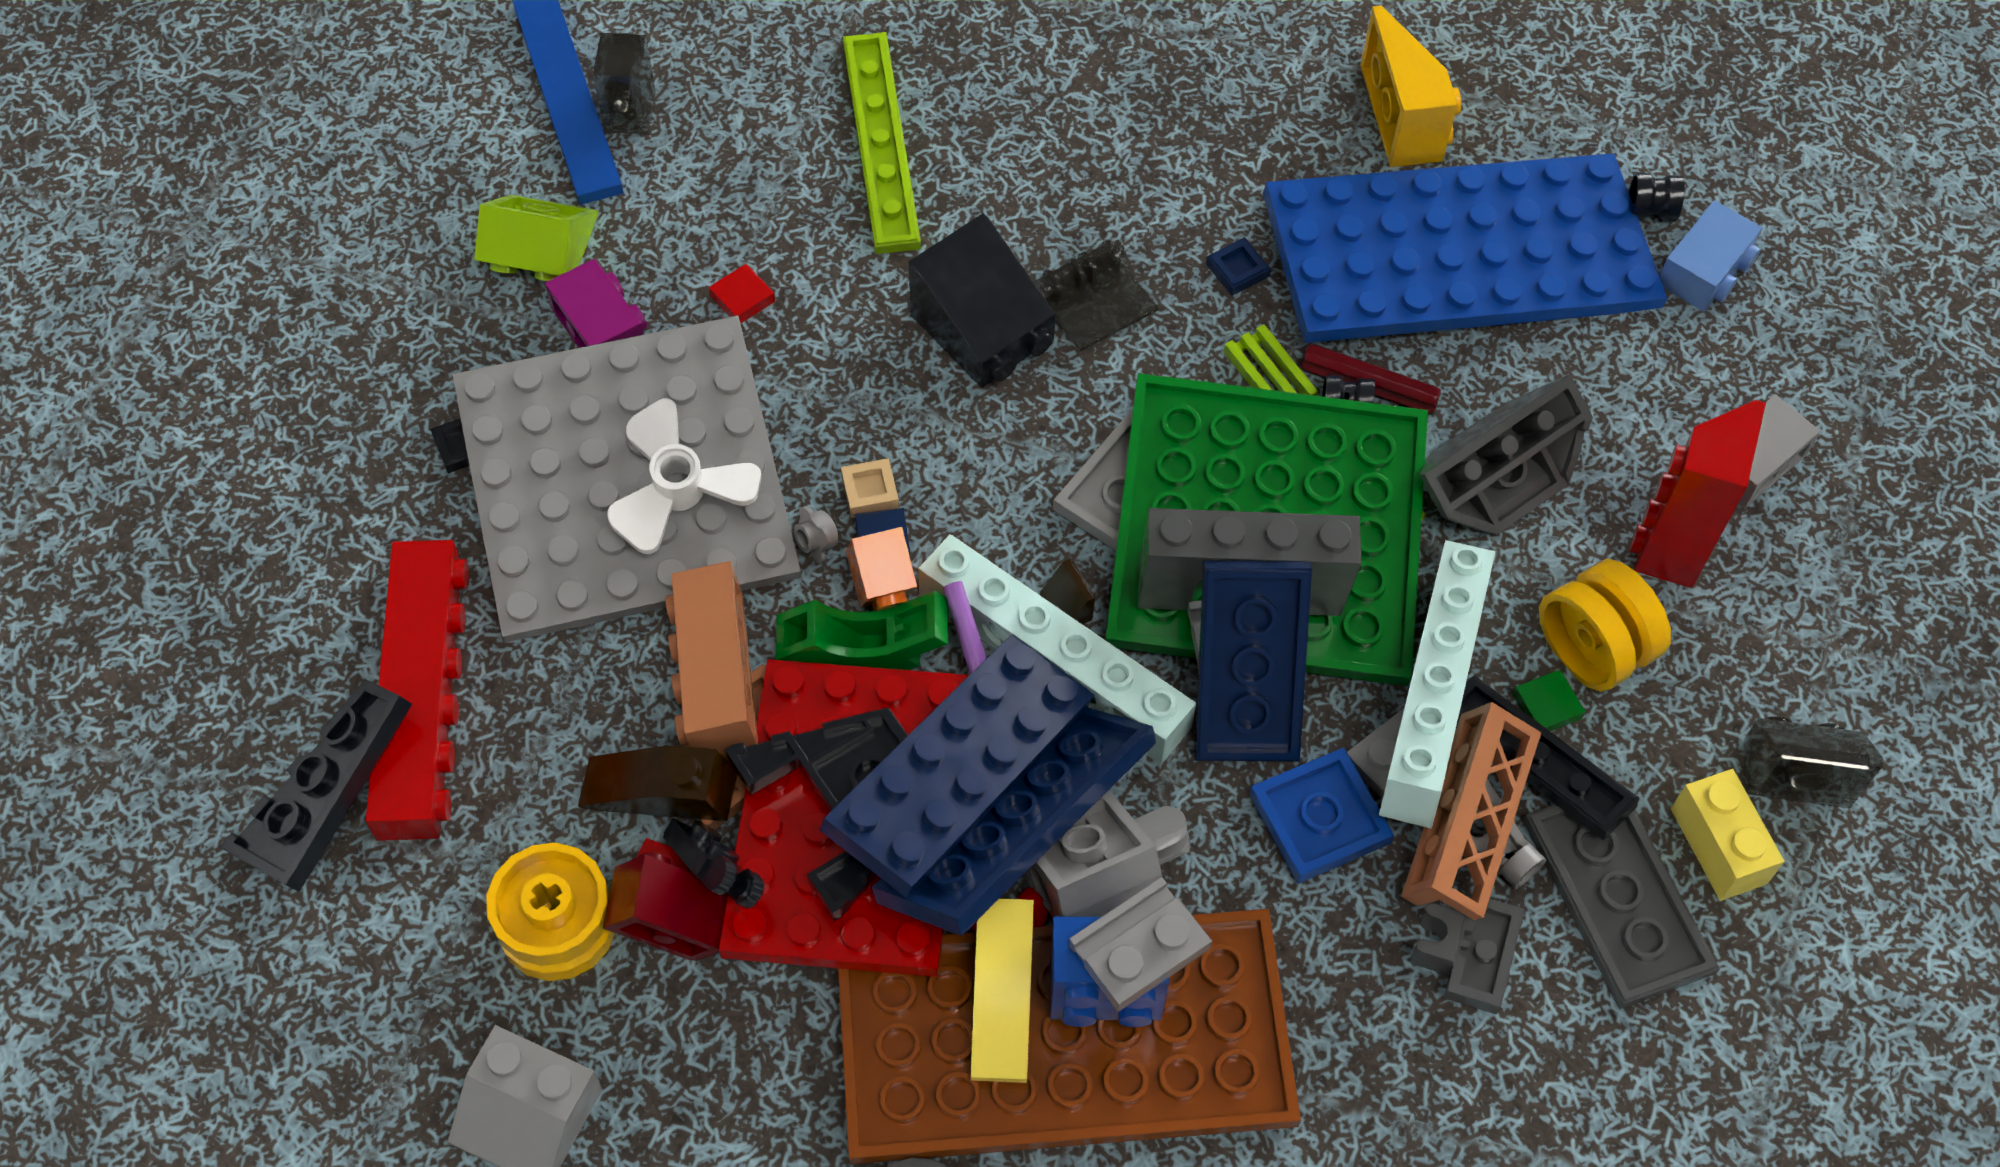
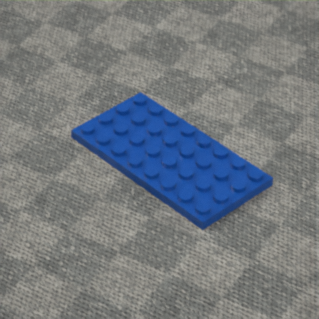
[1263,153,1667,343]

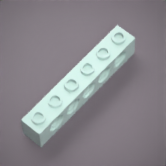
[918,534,1196,765]
[1379,540,1495,829]

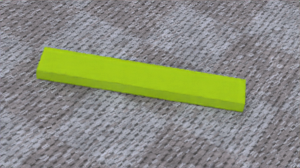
[843,32,921,254]

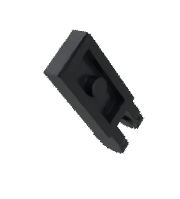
[663,818,765,909]

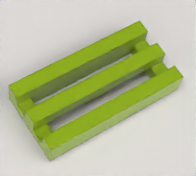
[1224,324,1318,396]

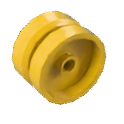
[1539,558,1671,692]
[486,842,615,981]

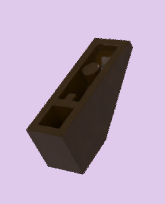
[578,745,737,822]

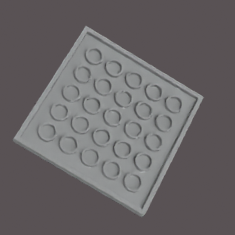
[452,316,802,643]

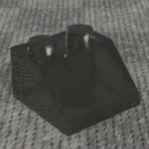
[1744,716,1883,809]

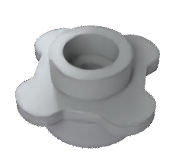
[794,506,838,563]

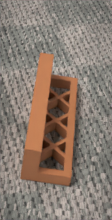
[1401,702,1541,920]

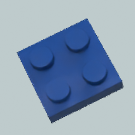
[1249,747,1394,884]

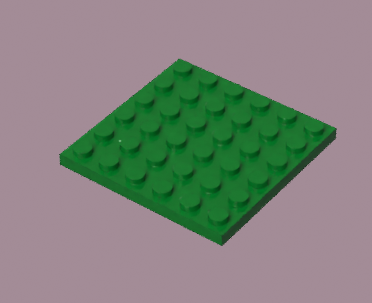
[1105,373,1428,686]

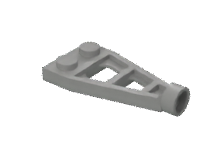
[1347,707,1546,889]

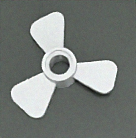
[607,398,762,554]

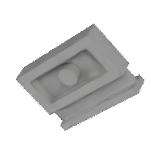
[1069,877,1212,1012]

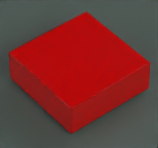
[709,263,775,324]

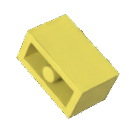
[1671,769,1785,901]

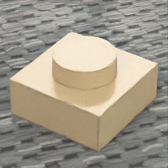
[841,458,899,518]

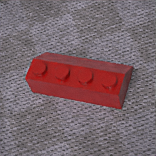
[1629,400,1766,588]

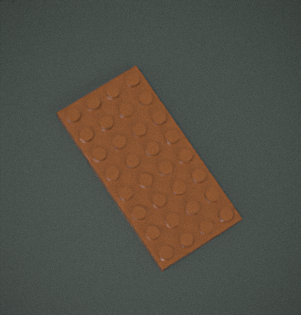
[838,909,1301,1165]

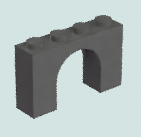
[1138,508,1361,616]

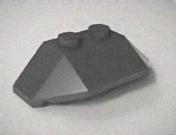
[1420,375,1593,535]

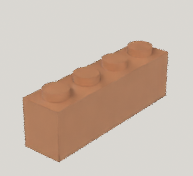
[665,561,759,759]

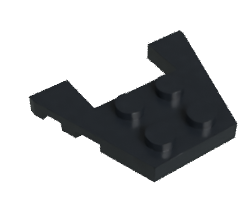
[725,707,908,921]

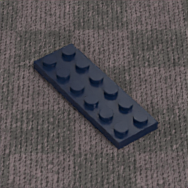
[820,634,1094,898]
[872,707,1156,936]

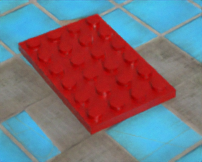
[719,659,969,977]

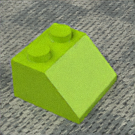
[474,194,599,281]

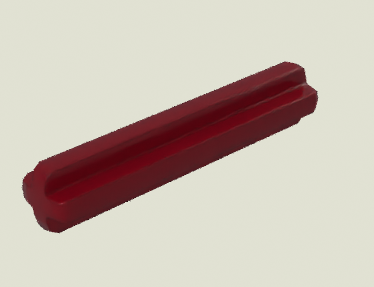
[1302,344,1441,414]

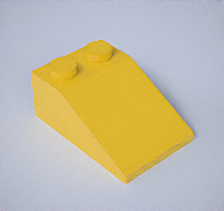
[1360,5,1461,167]

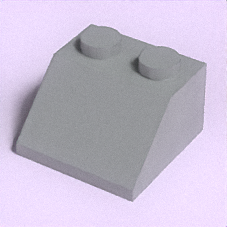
[448,1025,603,1167]

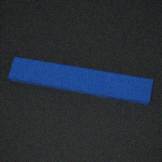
[512,0,624,205]

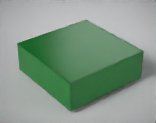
[1512,670,1586,731]

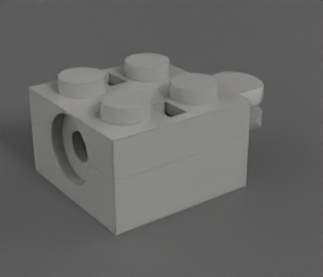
[1023,790,1190,918]

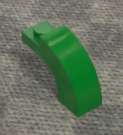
[775,591,948,670]

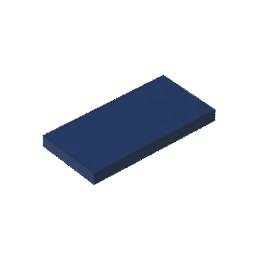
[1195,561,1312,761]

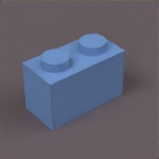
[1659,200,1763,312]

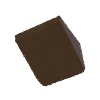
[1039,559,1095,625]

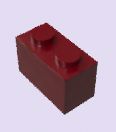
[603,853,728,961]

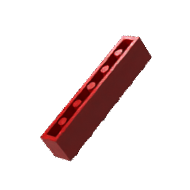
[366,540,469,841]

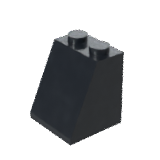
[908,213,1055,388]

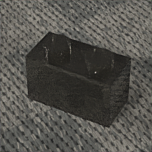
[593,33,656,135]

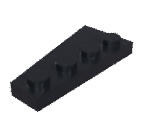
[219,679,412,892]

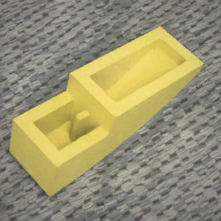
[971,899,1034,1083]

